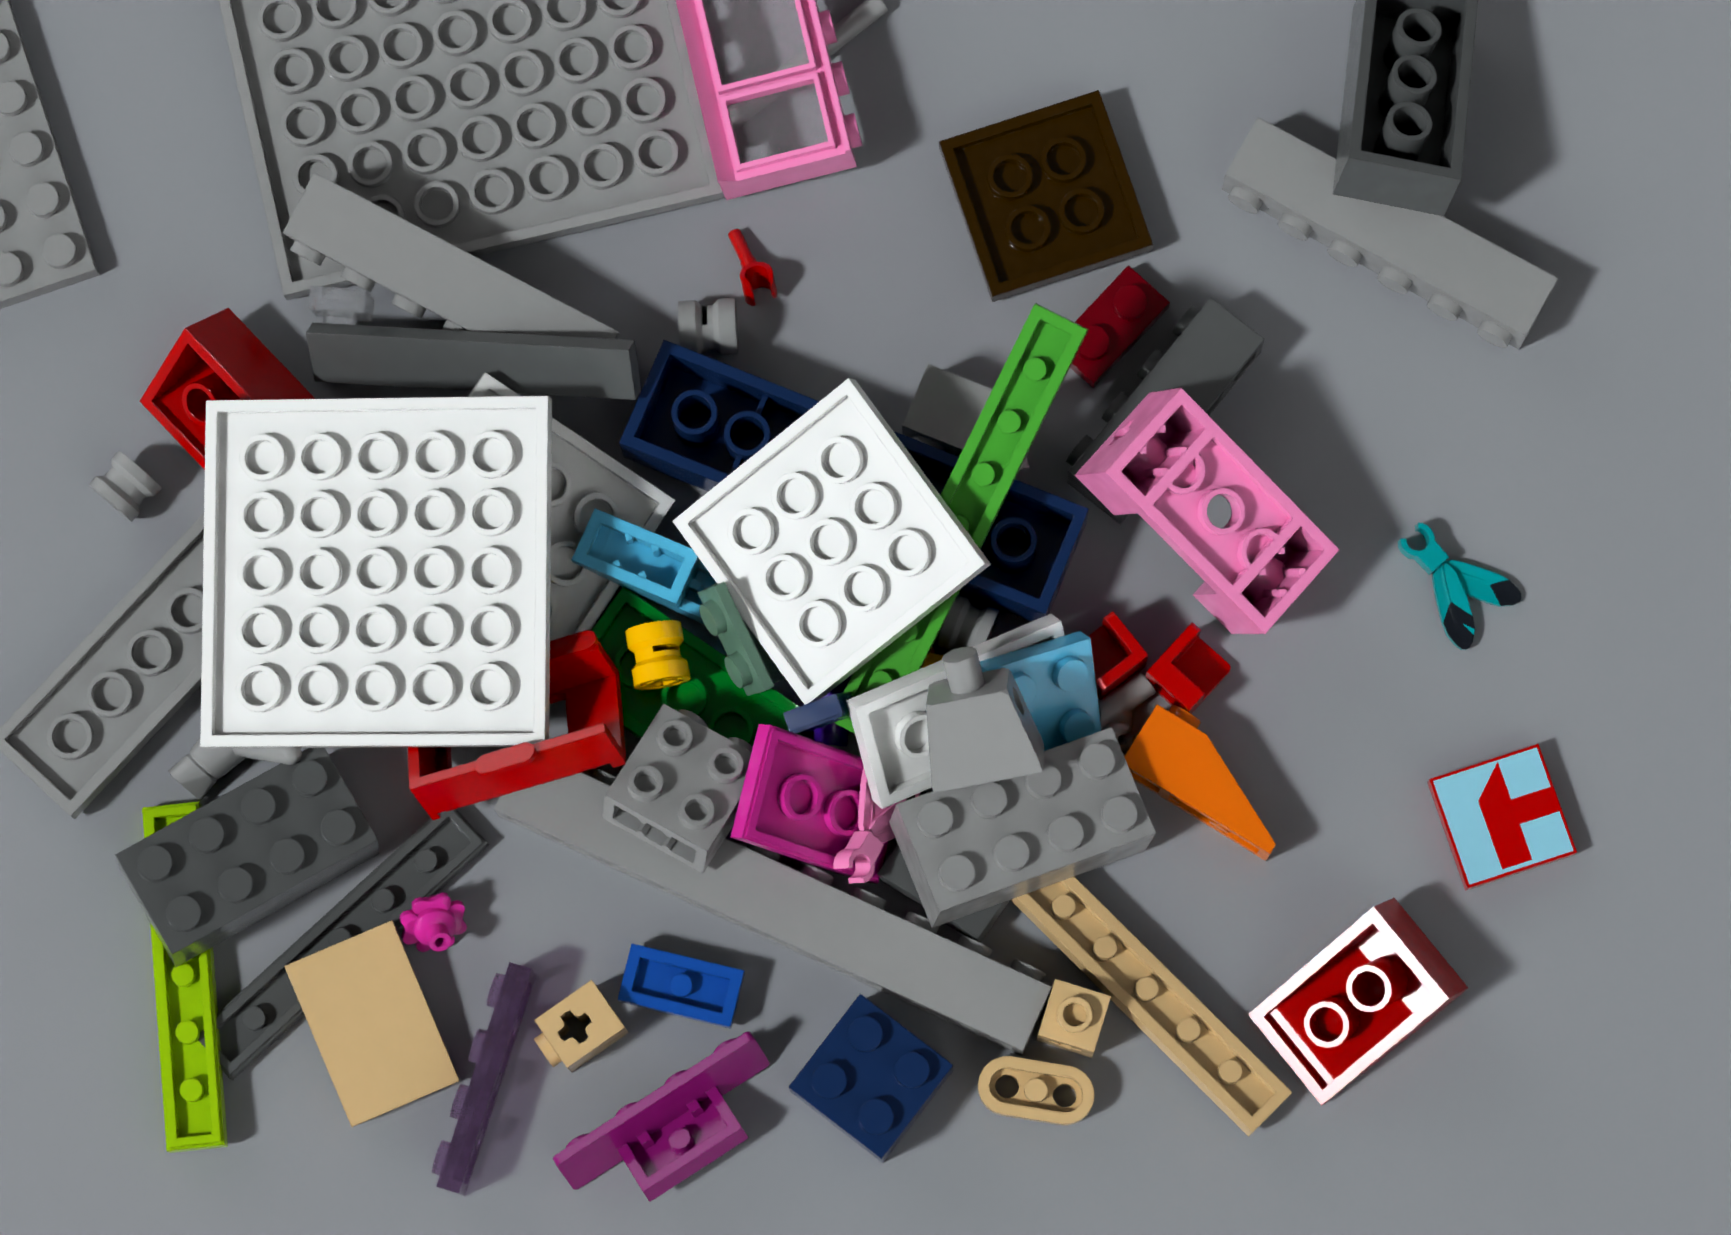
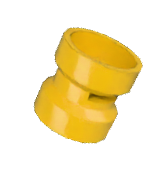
[625,620,691,690]

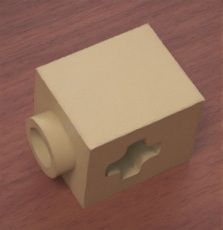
[1037,979,1111,1058]
[534,980,629,1072]

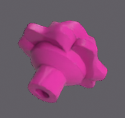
[400,892,467,953]

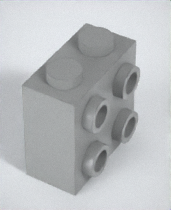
[602,704,753,874]

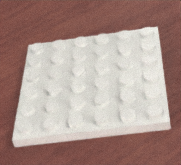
[200,396,552,748]

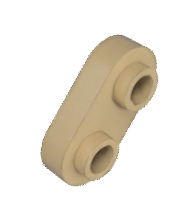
[978,1056,1094,1126]

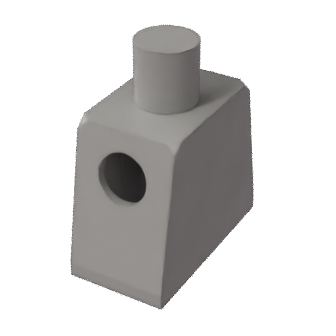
[926,647,1045,793]

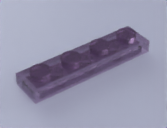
[432,962,537,1196]

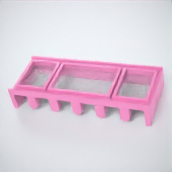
[676,0,863,200]

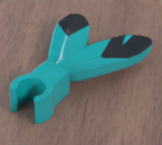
[1397,522,1521,650]

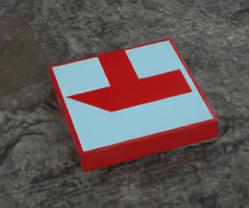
[1427,744,1577,891]

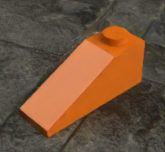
[1124,704,1276,861]

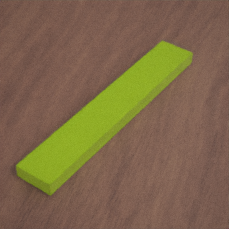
[142,801,228,1153]

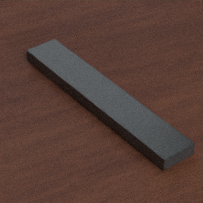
[306,323,641,400]
[198,809,489,1080]

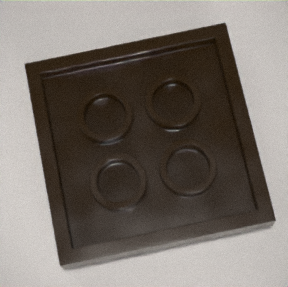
[939,90,1153,302]

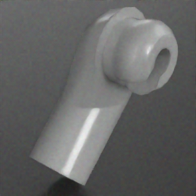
[1098,670,1156,753]

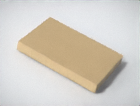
[284,920,460,1127]

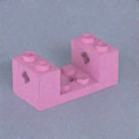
[1075,388,1339,634]

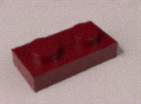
[1070,265,1170,388]

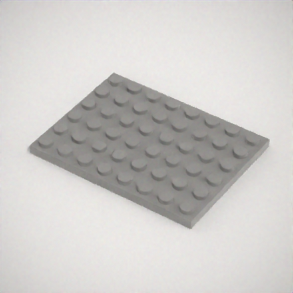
[218,0,724,300]

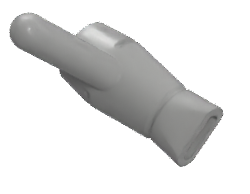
[168,737,302,801]

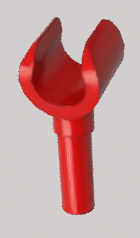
[728,229,777,306]

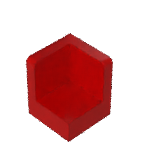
[1088,611,1148,700]
[1145,622,1231,714]

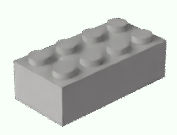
[889,727,1156,928]

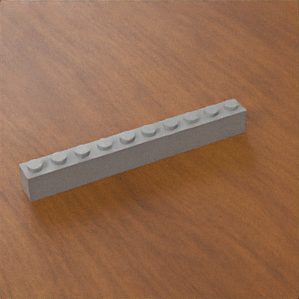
[494,768,1052,1055]

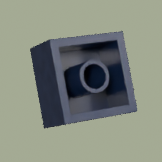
[789,994,953,1163]

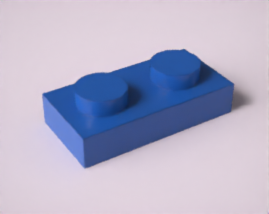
[617,944,745,1029]

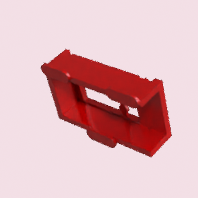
[408,630,626,820]

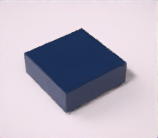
[783,692,853,734]

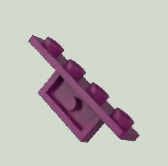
[553,1031,770,1202]

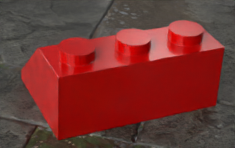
[140,308,315,470]

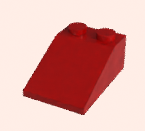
[1248,898,1468,1106]

